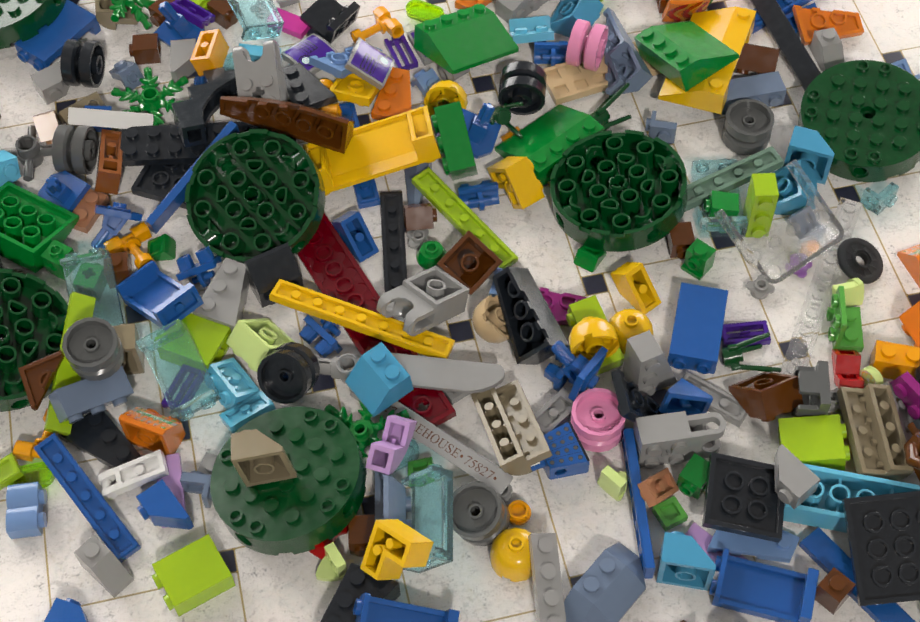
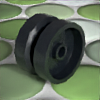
[60,39,105,88]
[498,61,547,115]
[257,342,320,404]

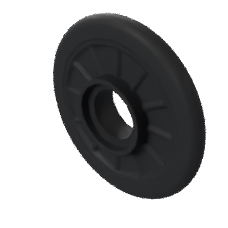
[837,238,883,284]

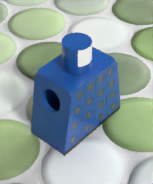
[530,421,590,480]

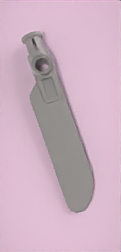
[315,353,505,393]

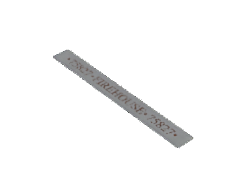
[350,391,513,494]

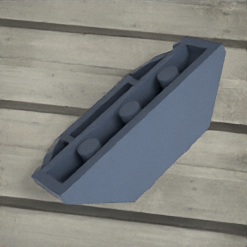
[375,471,412,528]
[564,542,646,622]

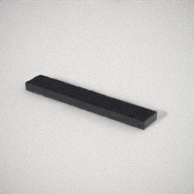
[750,0,820,91]
[380,191,407,303]

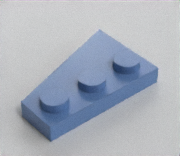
[309,46,382,79]
[707,530,800,563]

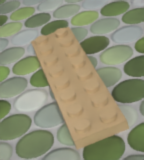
[544,42,661,105]

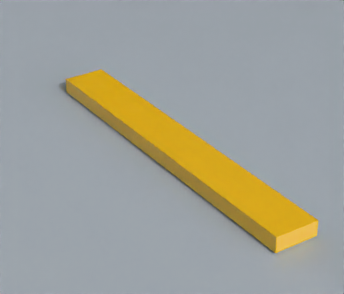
[269,278,455,359]

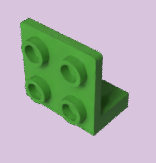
[826,286,864,352]

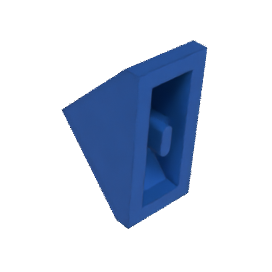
[659,378,713,415]

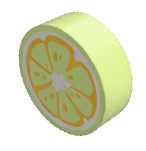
[860,366,884,386]

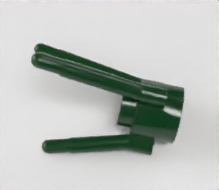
[590,83,632,131]
[490,102,523,139]
[721,332,782,372]

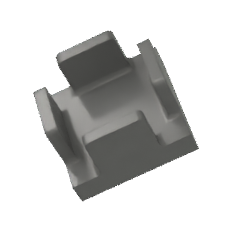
[791,360,831,417]

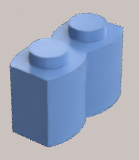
[6,482,47,539]

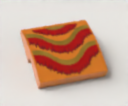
[662,0,711,22]

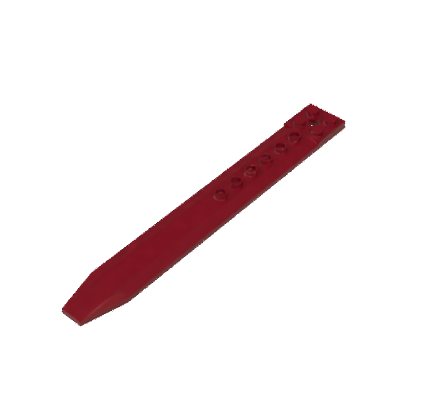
[297,213,457,439]

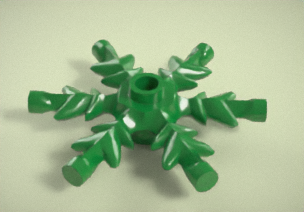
[109,0,155,30]
[111,67,189,126]
[324,400,410,469]

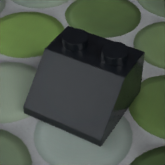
[244,243,304,308]

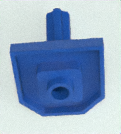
[153,1,205,47]
[462,103,501,159]
[38,171,91,212]
[91,202,142,252]
[551,340,608,402]

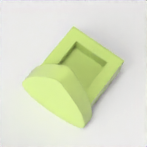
[832,278,864,307]
[597,465,628,501]
[316,542,347,582]

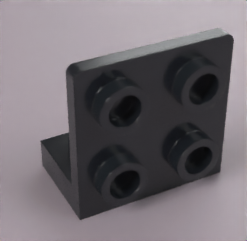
[300,0,360,44]

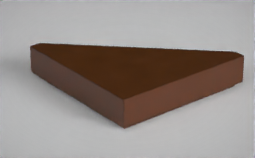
[18,350,65,411]

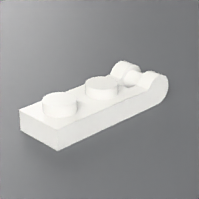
[98,449,169,501]

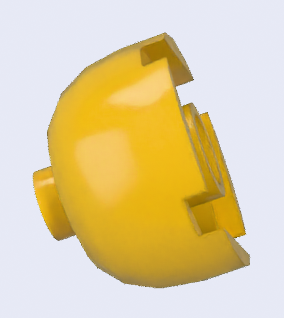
[423,80,468,117]
[609,309,653,354]
[569,316,620,360]
[490,528,532,582]

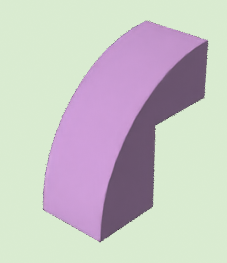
[365,415,417,475]

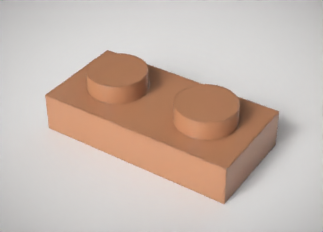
[72,189,110,234]
[637,467,679,508]

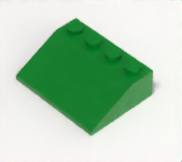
[414,4,519,75]
[634,21,739,91]
[495,104,605,186]
[0,181,79,273]

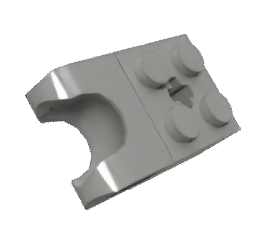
[232,39,289,102]
[377,266,469,336]
[634,411,726,469]

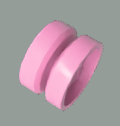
[566,19,609,71]
[571,388,626,453]

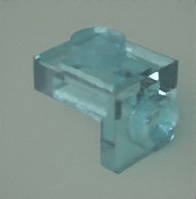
[860,182,899,215]

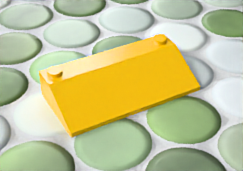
[658,6,756,114]
[303,105,441,196]

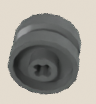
[722,99,774,155]
[52,124,98,175]
[62,317,125,381]
[446,482,510,546]

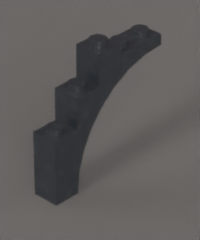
[171,67,238,148]

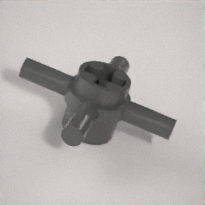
[6,125,52,182]

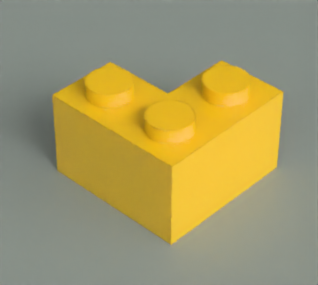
[487,156,545,209]
[360,519,434,580]

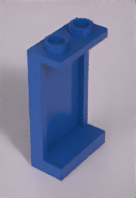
[14,0,101,71]
[116,260,204,331]
[667,282,728,374]
[709,548,819,622]
[353,593,460,622]

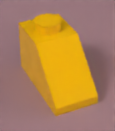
[610,262,661,314]

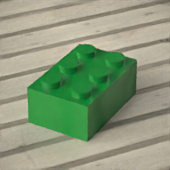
[431,101,478,181]

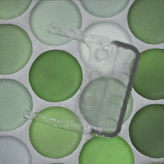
[714,159,844,284]

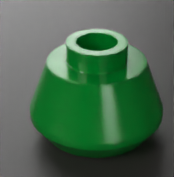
[416,241,447,270]

